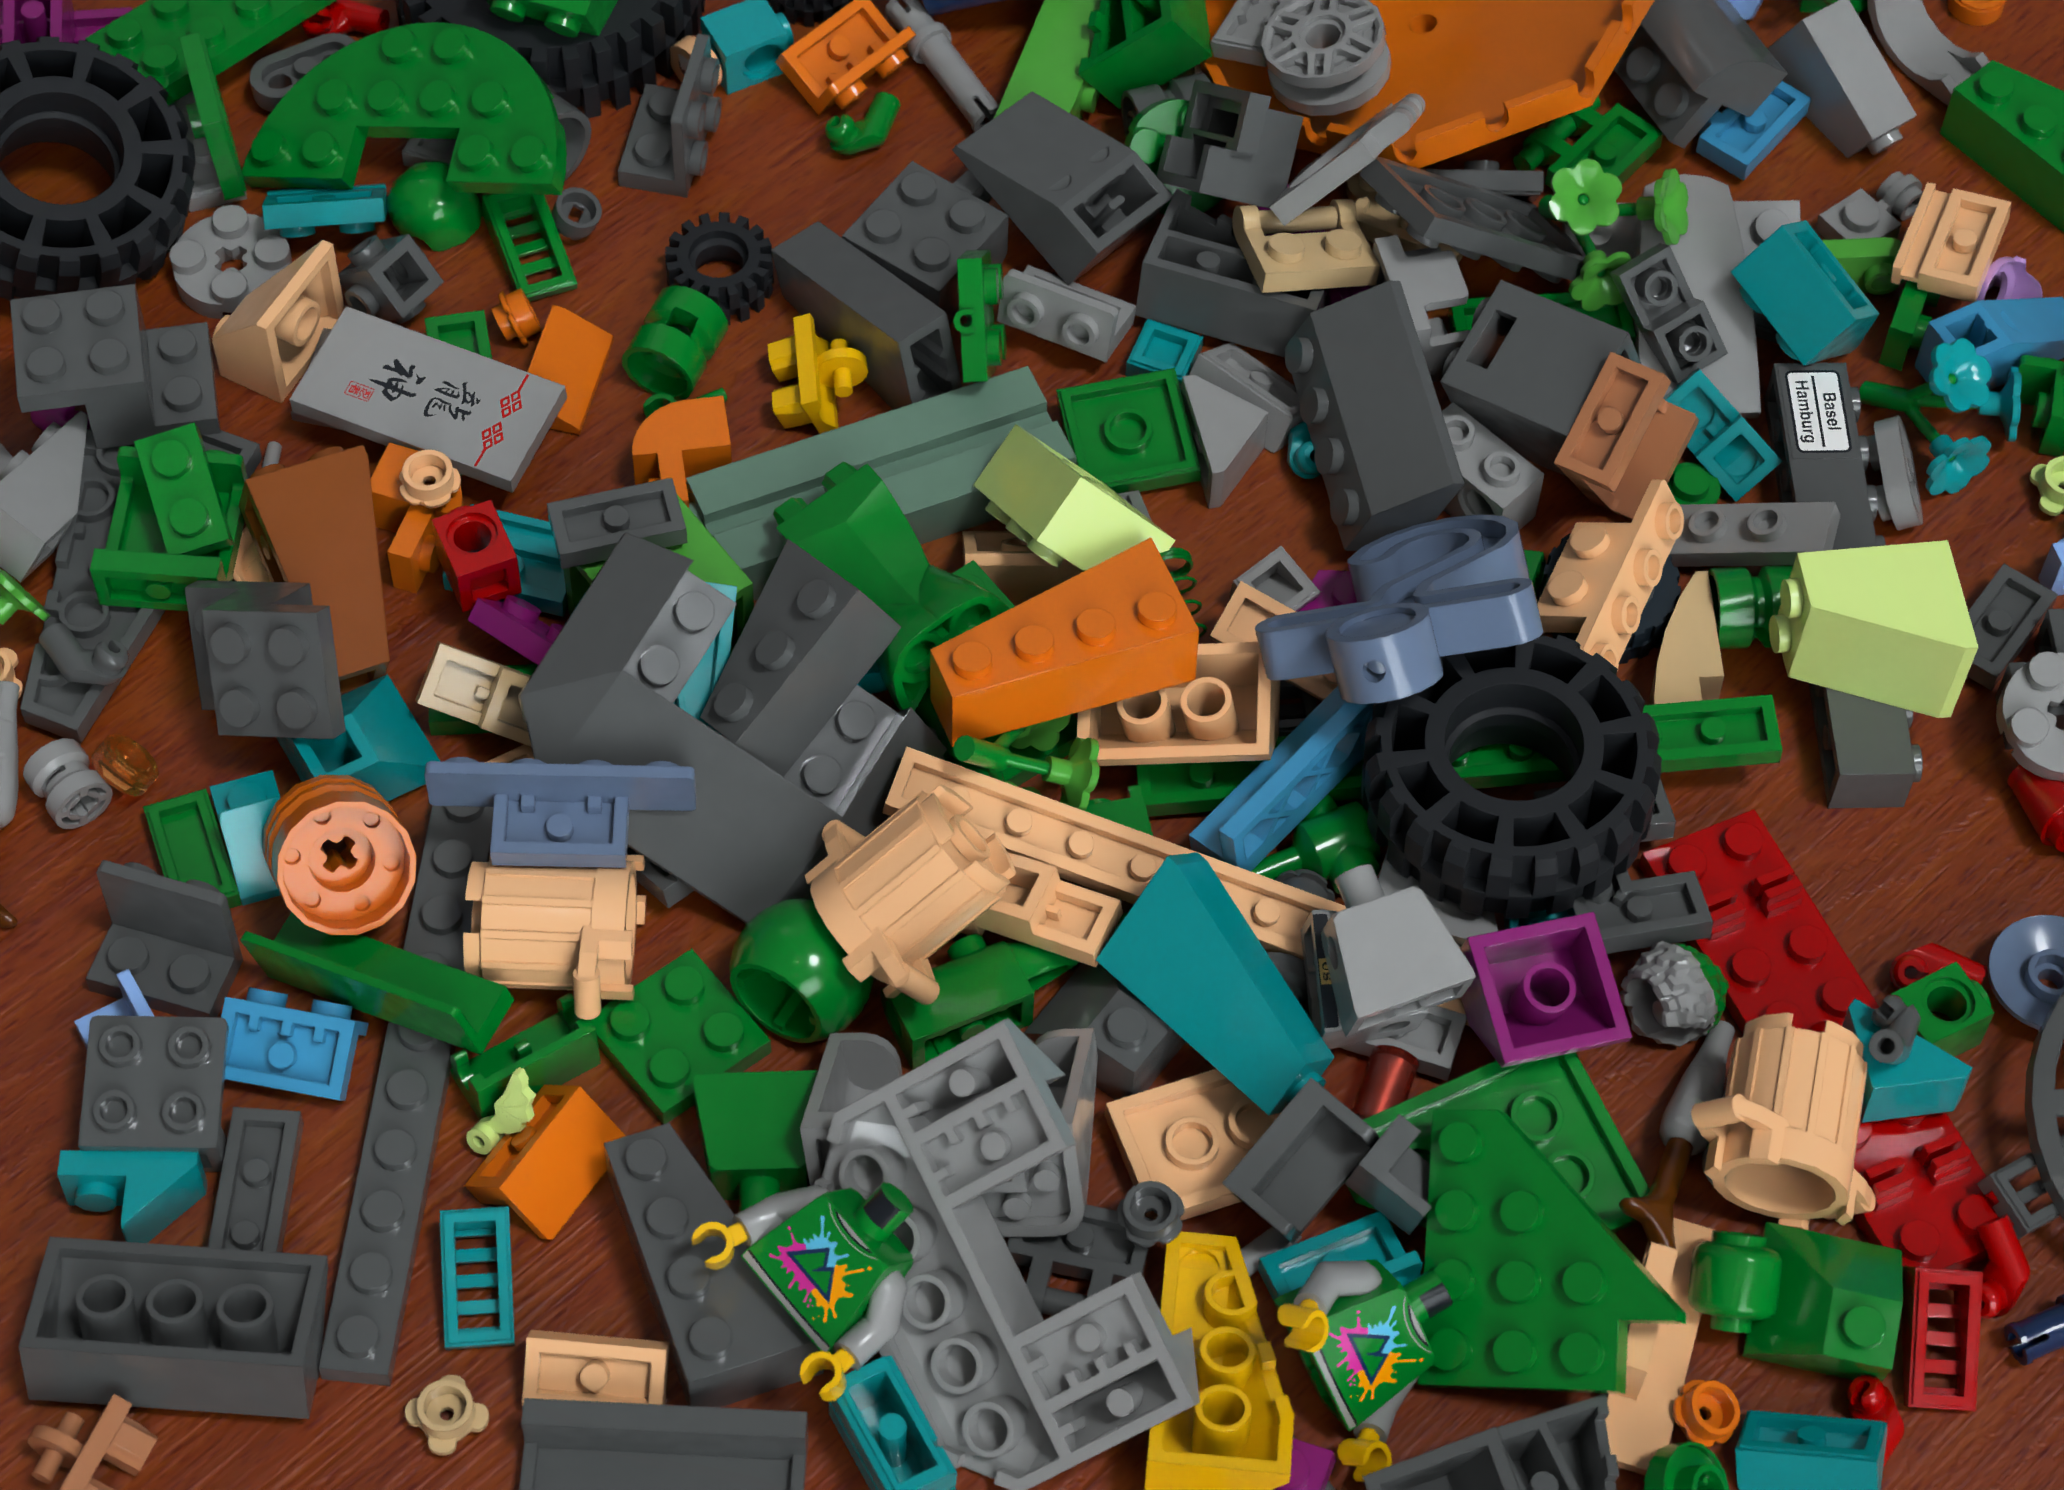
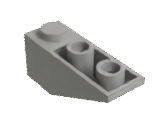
[0,411,88,583]

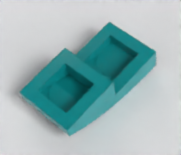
[1663,367,1782,502]

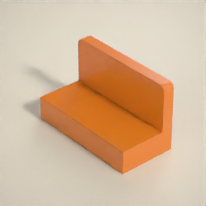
[464,1084,626,1240]

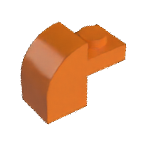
[632,395,732,508]
[371,442,464,594]

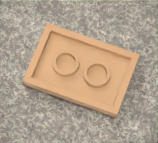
[1105,1069,1281,1221]

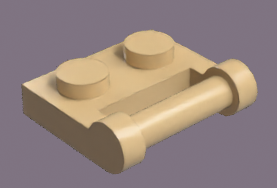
[1232,199,1380,293]

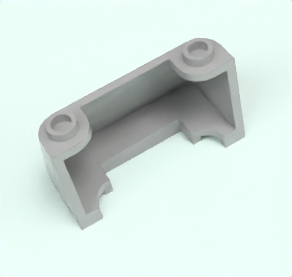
[800,1028,1098,1237]

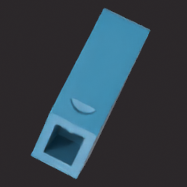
[1914,297,2064,409]

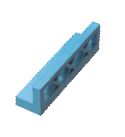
[1189,686,1374,871]

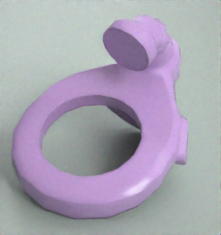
[1972,256,2043,303]

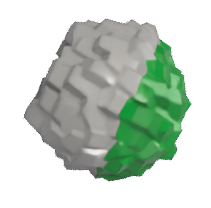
[1620,941,1729,1047]

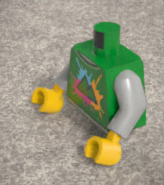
[692,1182,913,1401]
[1273,1259,1453,1482]

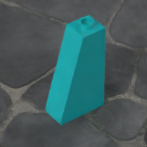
[1096,852,1335,1116]

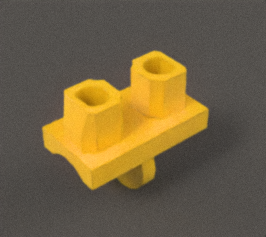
[768,313,868,434]

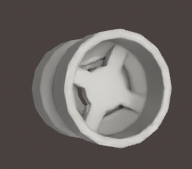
[23,738,113,829]

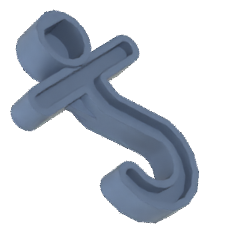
[1255,514,1543,704]

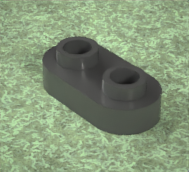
[250,33,355,112]

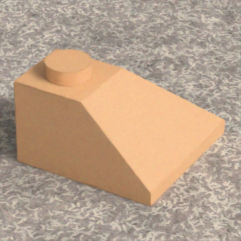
[212,240,345,403]

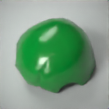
[386,162,482,251]

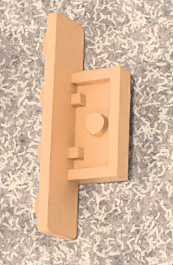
[1537,479,1684,671]
[1605,1218,1714,1476]

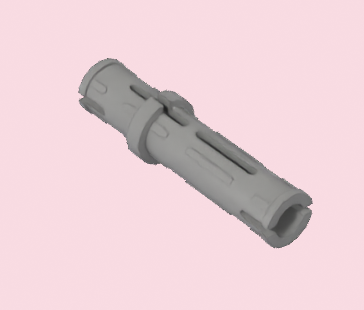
[885,0,1000,132]

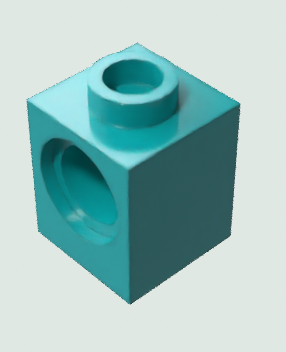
[700,0,794,95]

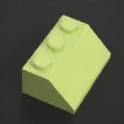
[974,424,1175,571]

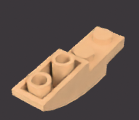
[960,853,1123,967]

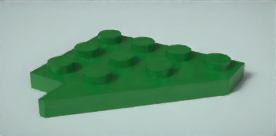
[1345,1052,1650,1233]
[1418,1109,1686,1394]

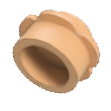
[399,450,461,508]

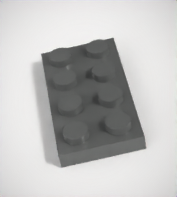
[1360,157,1585,284]

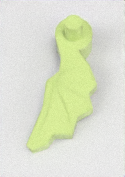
[466,1067,536,1155]

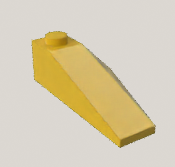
[1145,1231,1294,1490]

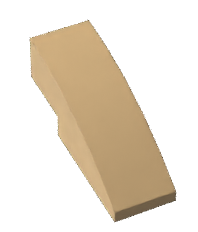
[1649,571,1724,705]

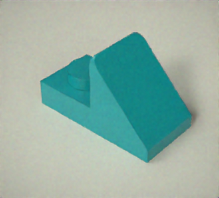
[209,770,281,906]
[57,1150,208,1243]

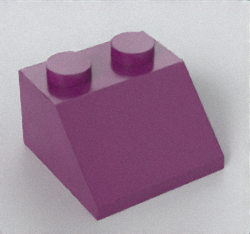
[1460,912,1632,1067]

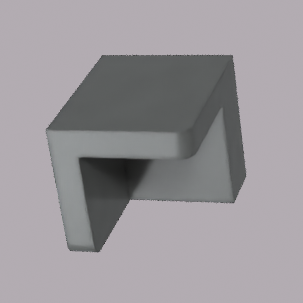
[1345,1114,1431,1235]

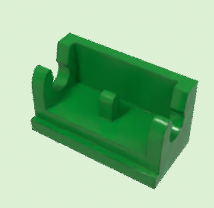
[450,993,601,1120]

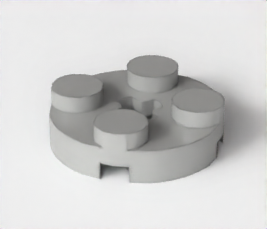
[169,205,292,319]
[1996,651,2064,781]

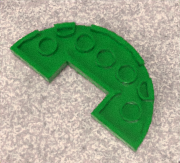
[242,22,567,195]

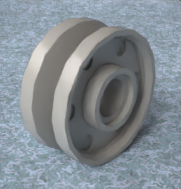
[1261,0,1392,116]

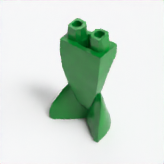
[773,462,1010,711]

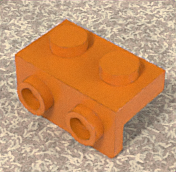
[775,0,916,116]

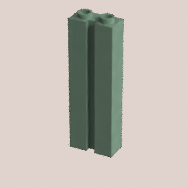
[686,366,1077,601]

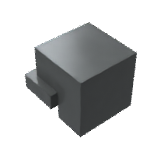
[1157,79,1303,208]

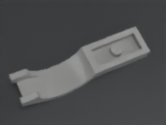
[1868,0,1990,106]

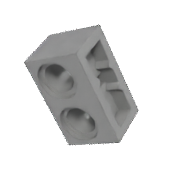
[1442,402,1545,530]

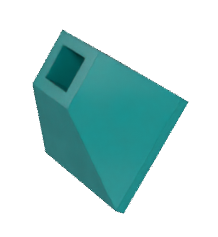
[276,674,440,801]

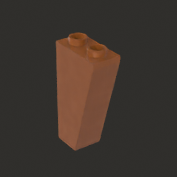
[239,445,390,695]

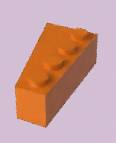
[930,537,1199,747]

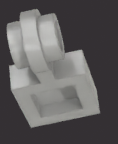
[1815,171,1923,240]

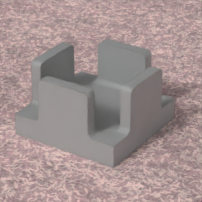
[1369,235,1470,382]

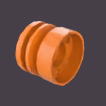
[263,775,417,935]

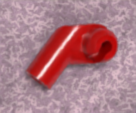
[1976,1215,2030,1319]

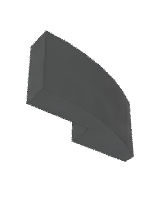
[1610,243,1728,383]

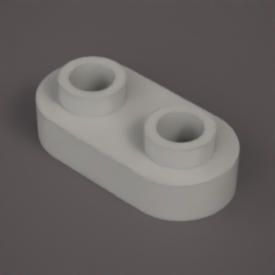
[1866,415,1923,531]

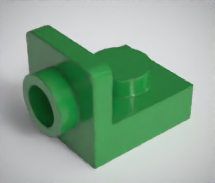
[2017,355,2064,457]

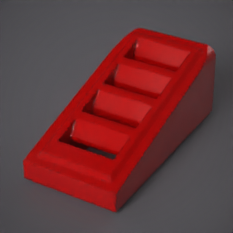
[1902,1265,1983,1411]

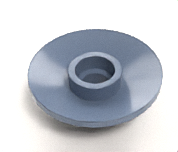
[1987,915,2064,1030]

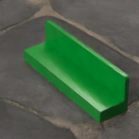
[240,912,515,1055]

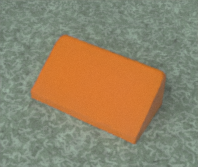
[527,305,614,435]

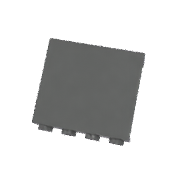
[519,1398,809,1490]

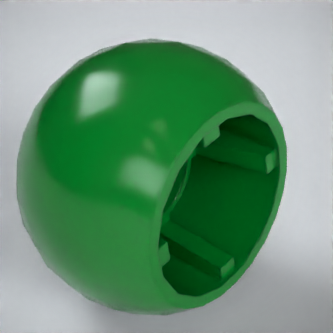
[729,898,874,1043]

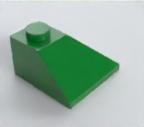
[1742,1222,1903,1382]

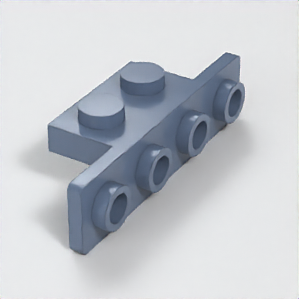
[425,757,696,868]

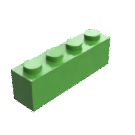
[994,0,1101,119]

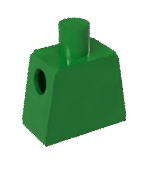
[693,1070,818,1212]

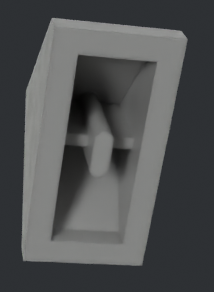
[1181,374,1268,509]

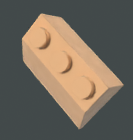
[1077,642,1280,766]

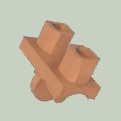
[27,1394,158,1490]

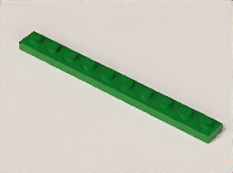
[1136,694,1783,817]

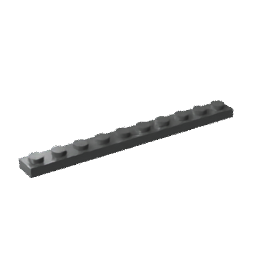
[319,805,494,1386]

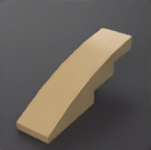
[415,641,531,746]

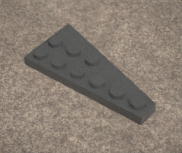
[20,425,262,744]

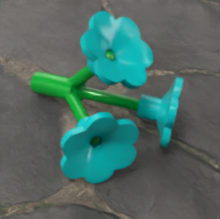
[1859,338,2022,495]

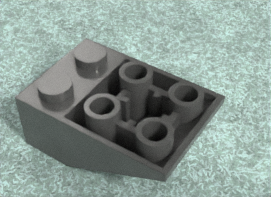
[952,91,1174,286]

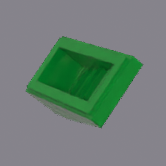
[481,193,578,302]

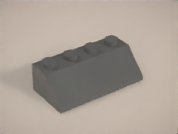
[1284,280,1465,551]
[18,1237,328,1419]

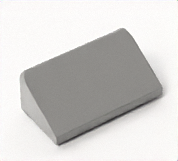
[1189,342,1303,453]

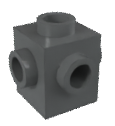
[339,234,444,324]

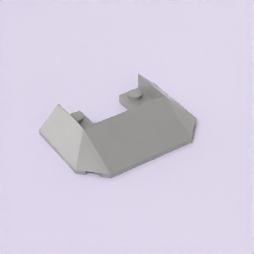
[814,1019,1200,1490]

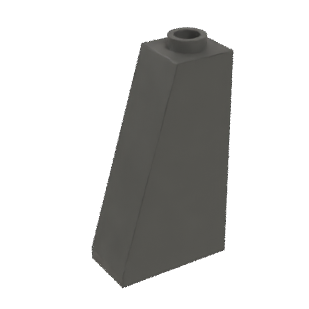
[771,221,962,410]

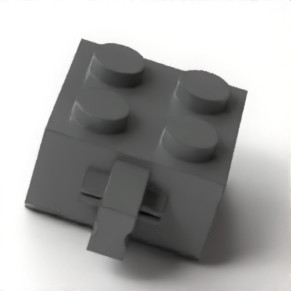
[842,161,1009,324]

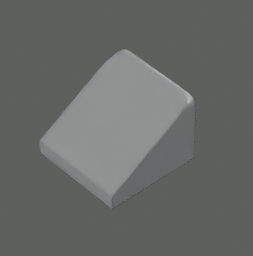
[1230,546,1321,612]

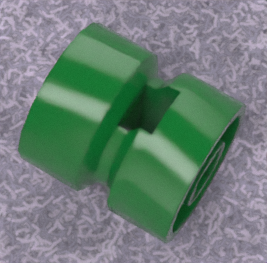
[622,285,728,401]
[1708,565,1793,649]

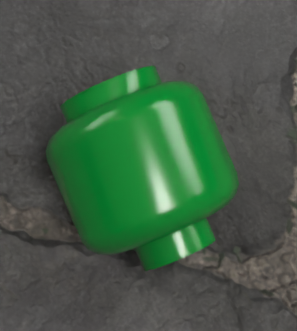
[1688,1230,1783,1333]

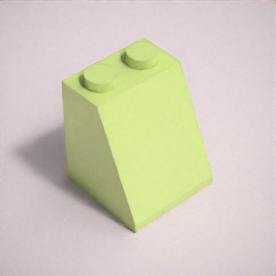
[1769,540,1978,718]

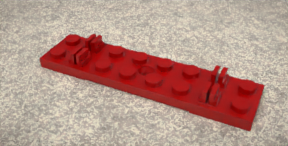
[1639,809,2020,1270]

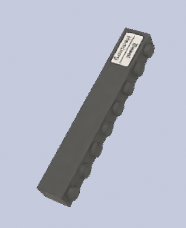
[1764,363,1923,808]

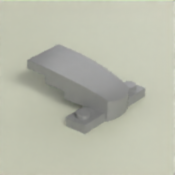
[1562,174,1801,419]

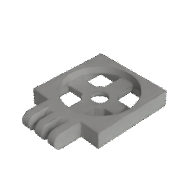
[1270,93,1426,226]

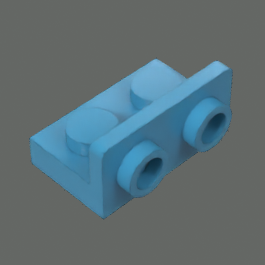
[221,987,369,1101]

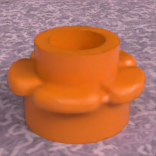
[491,288,543,346]
[1673,1380,1740,1448]

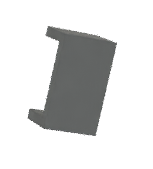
[1222,1078,1379,1244]

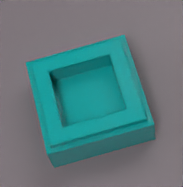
[1126,319,1203,390]

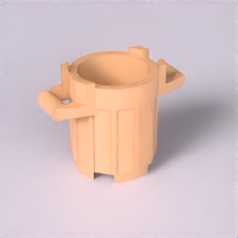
[804,784,1016,1005]
[463,855,646,1020]
[1691,1013,1876,1230]

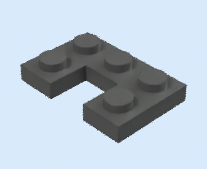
[1533,779,1713,954]

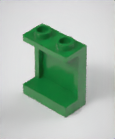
[90,446,248,611]

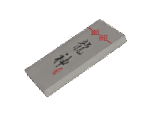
[289,306,567,493]

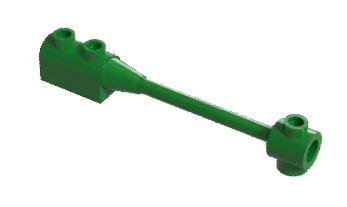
[880,795,1381,1070]

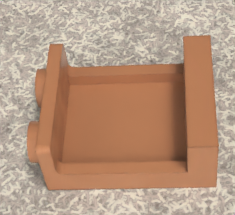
[1554,352,1699,521]

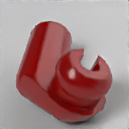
[301,0,390,39]
[1890,943,1987,989]
[1847,1375,1904,1468]

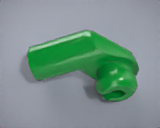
[825,92,901,156]

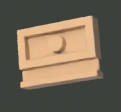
[1891,182,2011,303]

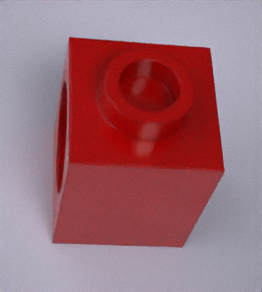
[431,500,522,613]

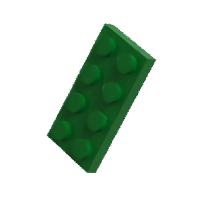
[85,0,337,106]

